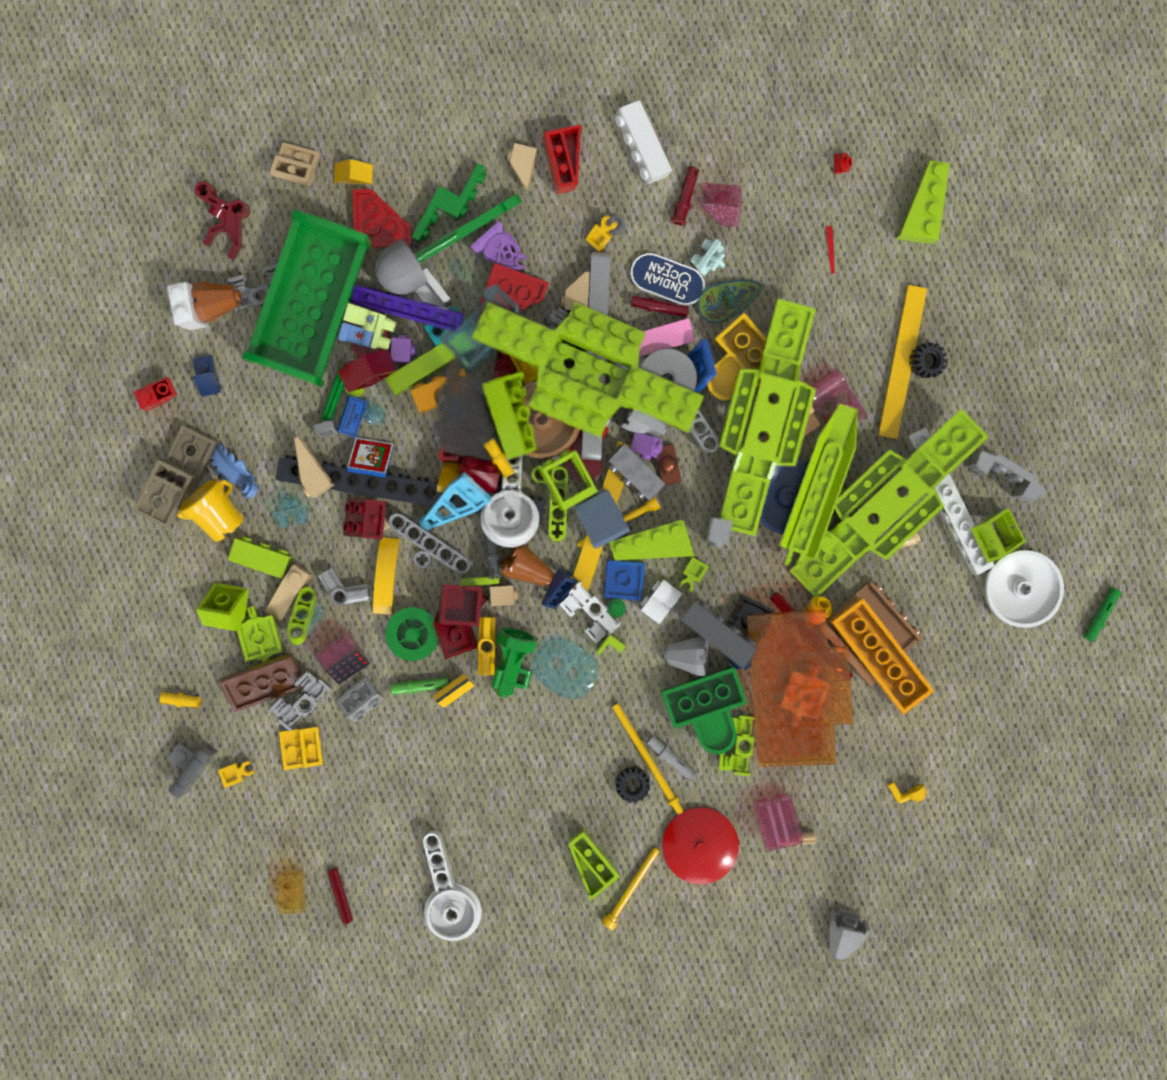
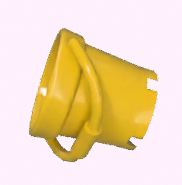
[177,478,244,542]

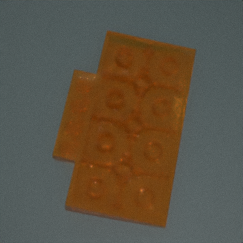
[747,609,854,767]

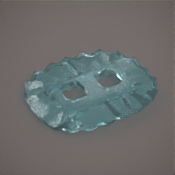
[533,638,598,699]

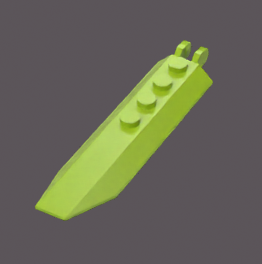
[779,403,858,569]

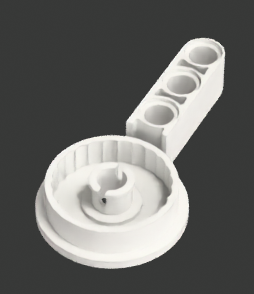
[481,455,539,547]
[423,830,482,941]

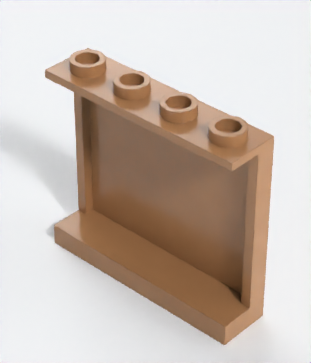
[817,582,923,686]

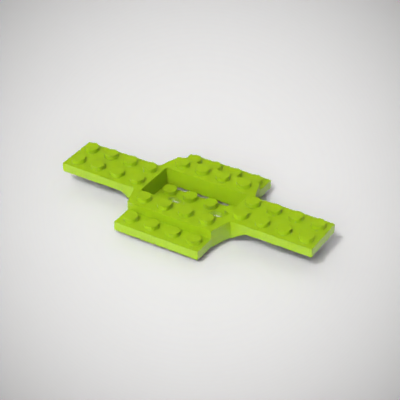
[472,302,704,438]

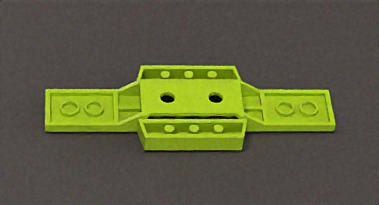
[718,299,816,536]
[789,409,989,597]

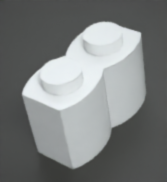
[640,579,682,624]

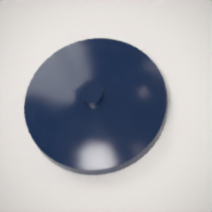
[759,459,809,534]

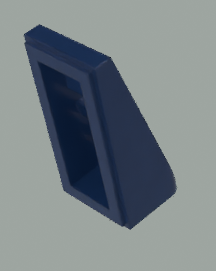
[541,568,578,610]

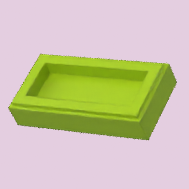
[461,576,501,587]

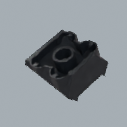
[728,595,775,647]

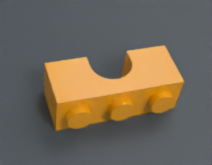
[410,368,474,414]

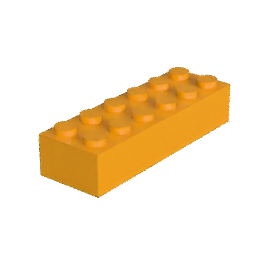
[829,597,934,715]

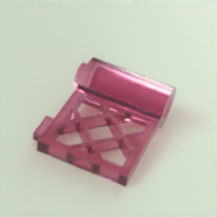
[810,368,867,427]

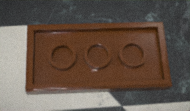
[219,652,304,712]

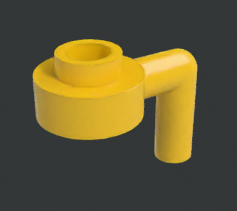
[887,781,928,804]

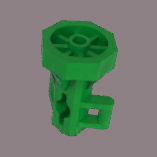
[491,628,538,698]

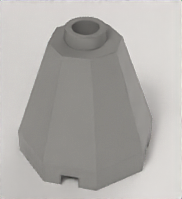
[618,408,668,438]
[664,636,709,676]
[829,908,870,960]

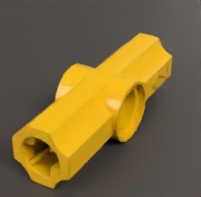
[478,617,496,676]

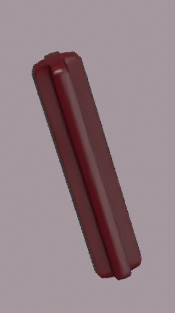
[327,868,353,924]

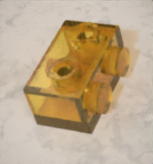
[275,871,305,914]

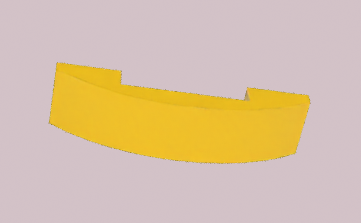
[373,537,400,615]

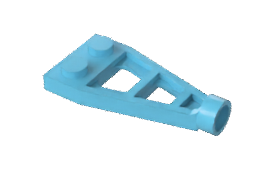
[419,473,492,531]

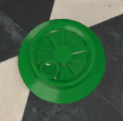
[385,607,439,661]

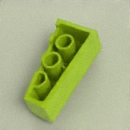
[896,160,950,244]
[609,519,694,560]

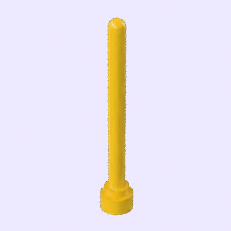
[577,496,661,548]
[601,847,659,930]

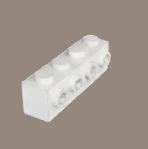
[615,100,672,185]

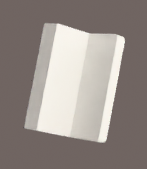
[415,268,451,307]

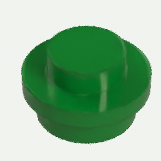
[607,599,626,618]

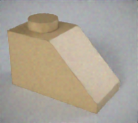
[508,143,538,190]
[561,272,589,313]

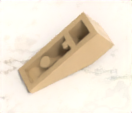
[294,437,334,498]
[265,564,313,622]

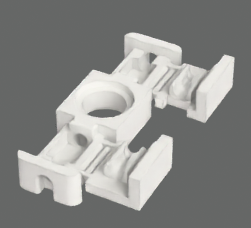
[560,581,621,643]

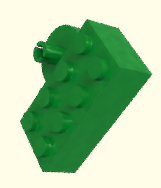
[660,665,747,754]

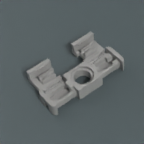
[227,264,277,313]
[268,670,331,731]

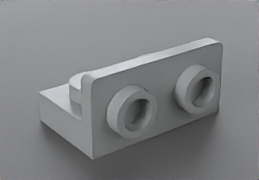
[336,677,384,722]

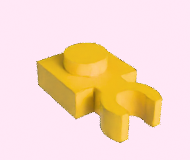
[585,215,618,252]
[218,760,255,788]

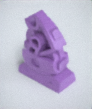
[470,221,527,271]

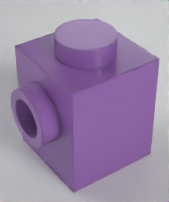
[391,335,416,364]
[630,433,663,460]

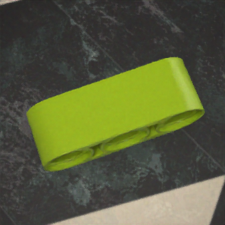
[287,587,317,645]

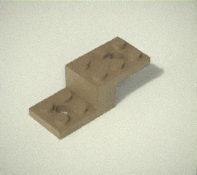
[133,425,218,529]

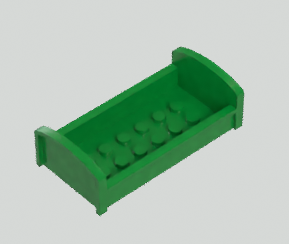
[241,210,373,388]

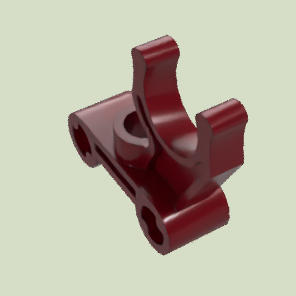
[195,181,251,260]

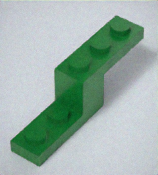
[412,163,487,244]

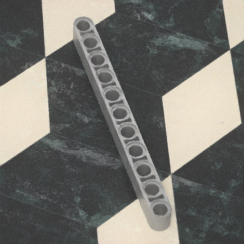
[581,252,611,460]

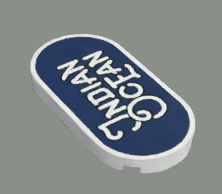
[631,253,705,306]

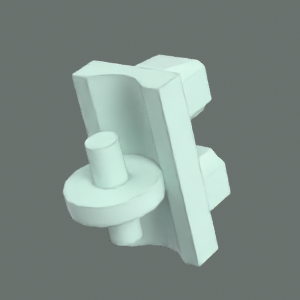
[691,239,725,277]

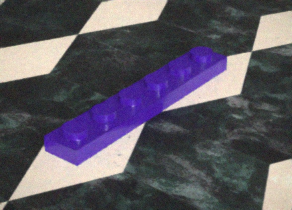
[351,284,464,333]

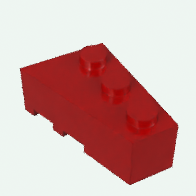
[542,124,582,195]

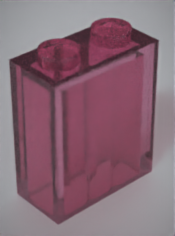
[753,794,803,853]

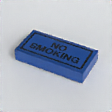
[336,395,368,438]

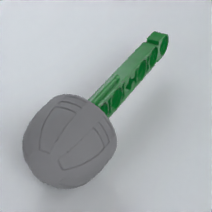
[375,194,522,295]

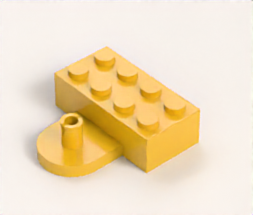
[707,313,767,401]

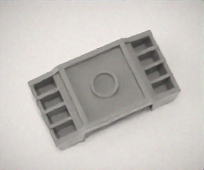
[967,451,1046,502]

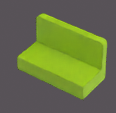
[596,634,626,655]

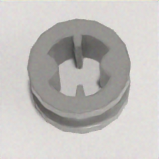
[414,551,432,568]

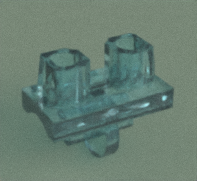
[272,495,310,528]

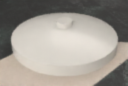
[985,550,1064,628]

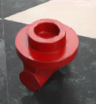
[834,153,853,174]

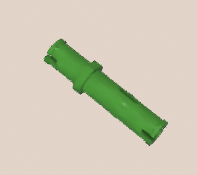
[390,676,449,695]

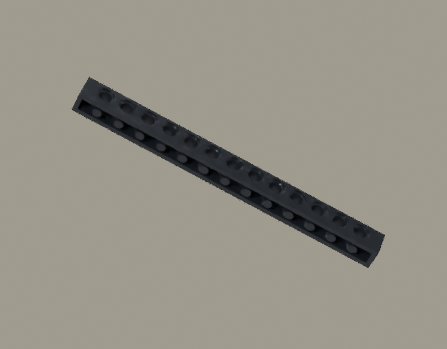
[275,455,546,524]

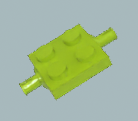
[237,606,284,663]

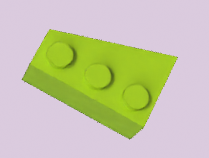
[568,827,620,901]

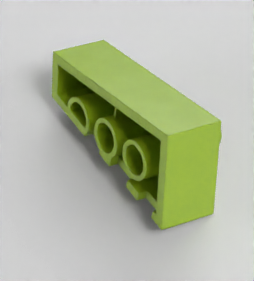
[482,372,536,460]

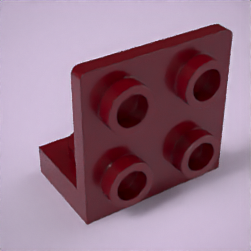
[343,498,386,540]

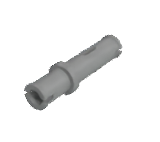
[646,735,697,781]

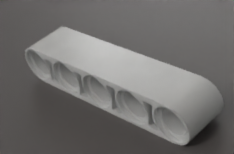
[389,514,471,574]

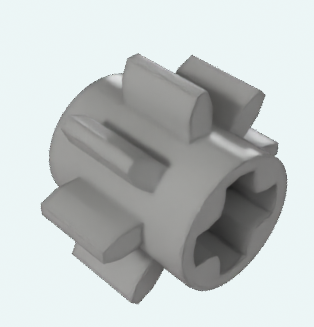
[547,308,568,331]

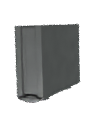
[168,744,218,798]

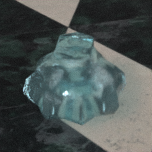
[363,405,387,427]

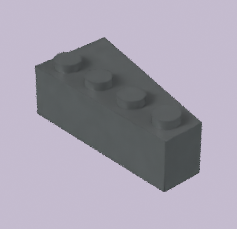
[681,599,759,668]

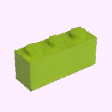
[228,536,293,579]

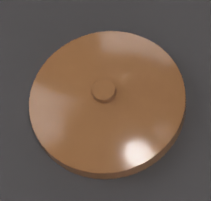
[522,381,580,459]

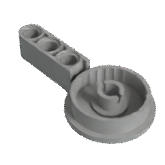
[640,349,719,453]

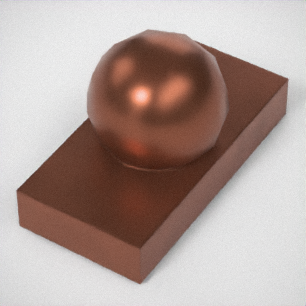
[657,444,682,486]

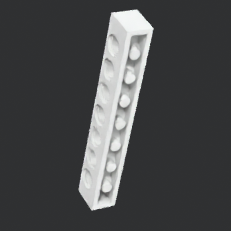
[904,428,995,575]

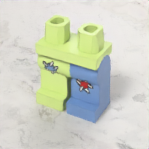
[338,303,397,349]

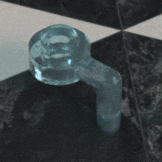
[295,606,324,636]

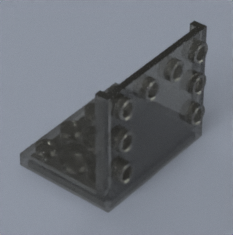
[433,358,499,461]

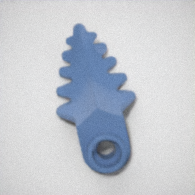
[211,443,258,498]

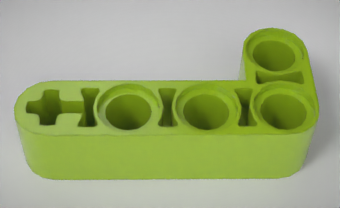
[532,466,568,541]

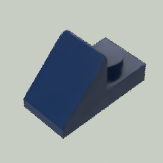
[192,355,221,397]

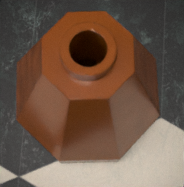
[191,282,242,323]

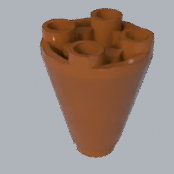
[500,544,555,587]

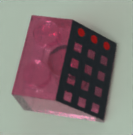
[314,632,371,685]

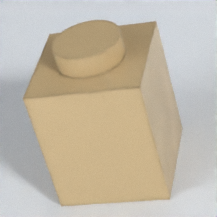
[490,585,518,606]

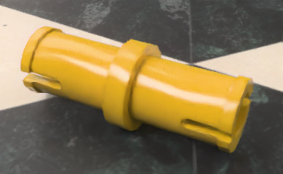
[484,438,515,478]
[160,692,201,709]

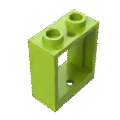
[539,449,598,510]
[970,507,1026,563]

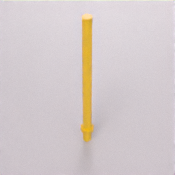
[612,703,684,815]

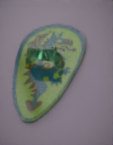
[697,280,762,324]

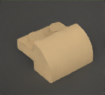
[270,142,320,186]

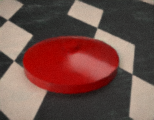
[662,807,739,884]

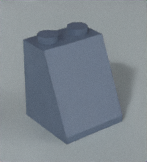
[574,489,630,549]

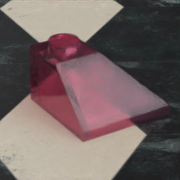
[702,183,742,227]

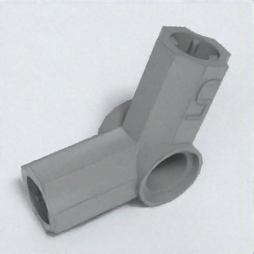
[318,568,370,605]

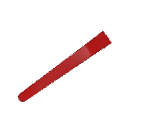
[825,226,835,274]

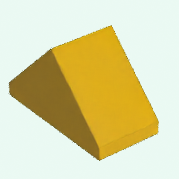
[334,159,373,184]

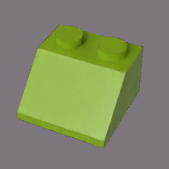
[196,583,249,631]

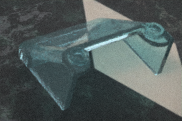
[440,284,522,373]

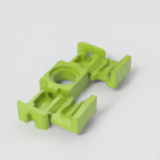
[718,715,756,776]

